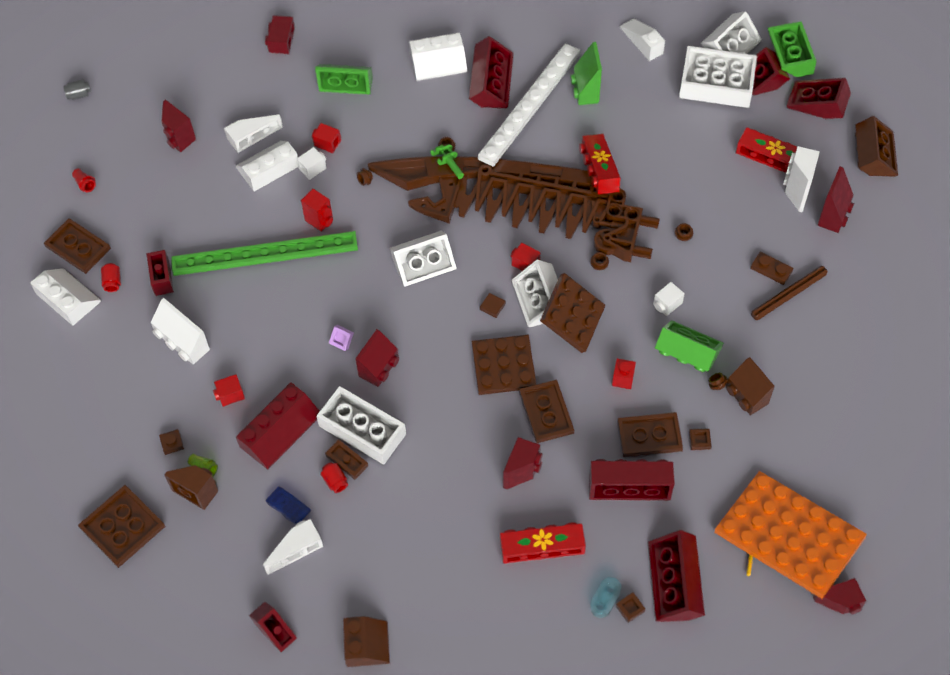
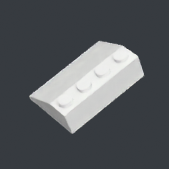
[679,46,757,108]

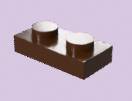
[751,251,794,285]
[325,439,368,480]

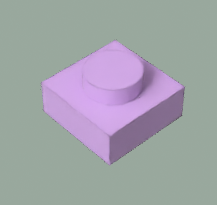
[329,325,354,351]

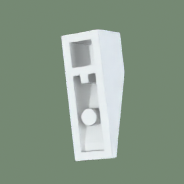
[620,19,665,61]
[224,114,283,153]
[263,519,323,575]

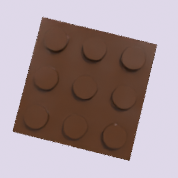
[540,273,606,353]
[472,334,536,395]
[78,485,166,568]

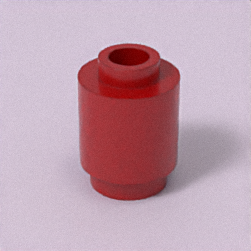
[101,263,121,292]
[320,462,348,493]

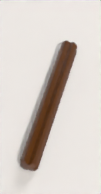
[751,266,828,320]

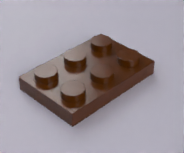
[44,218,111,274]
[519,380,574,443]
[617,412,683,457]

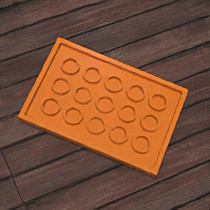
[714,471,867,599]

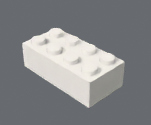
[317,386,406,465]

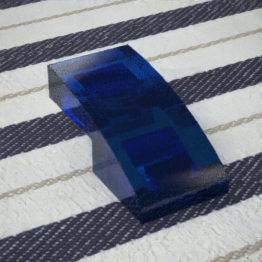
[265,486,311,524]

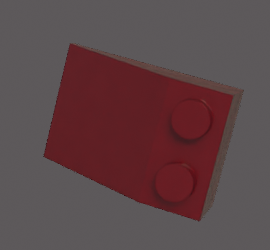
[787,78,851,119]
[817,166,854,233]

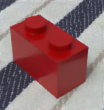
[301,189,333,232]

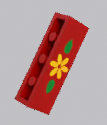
[736,127,797,173]
[579,134,620,194]
[500,522,586,564]

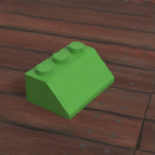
[768,21,816,77]
[315,64,373,94]
[655,320,724,372]

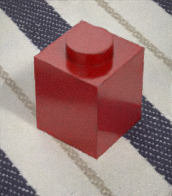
[312,123,341,154]
[510,242,541,271]
[612,358,636,389]
[213,374,245,407]

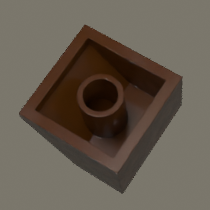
[726,357,775,416]
[164,465,218,510]
[343,616,390,667]

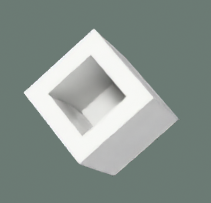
[297,147,327,180]
[653,282,685,316]

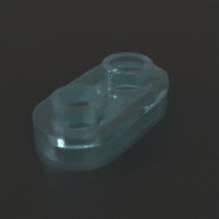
[590,577,621,618]

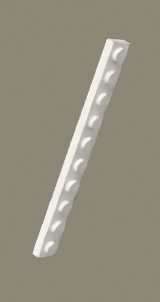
[478,43,580,167]

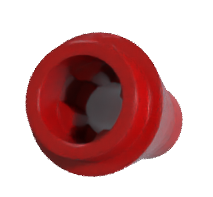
[72,169,96,192]

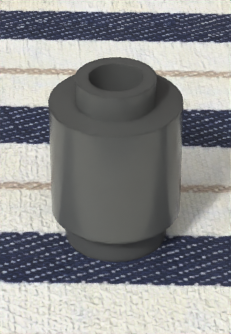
[63,79,91,100]

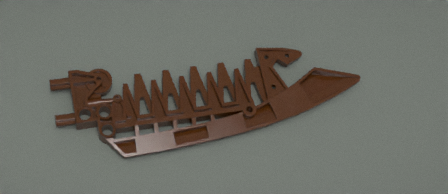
[368,156,660,262]

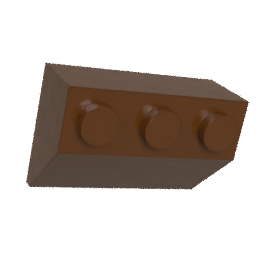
[855,116,898,177]

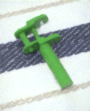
[430,145,464,179]

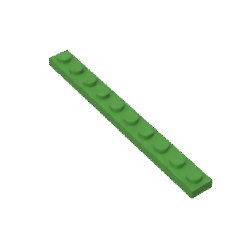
[171,231,358,276]

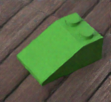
[571,42,602,105]

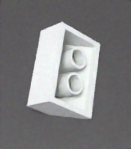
[701,11,762,54]
[409,33,467,81]
[236,141,298,191]
[783,146,820,212]
[390,230,457,287]
[512,260,558,327]
[30,268,101,326]
[151,298,210,365]

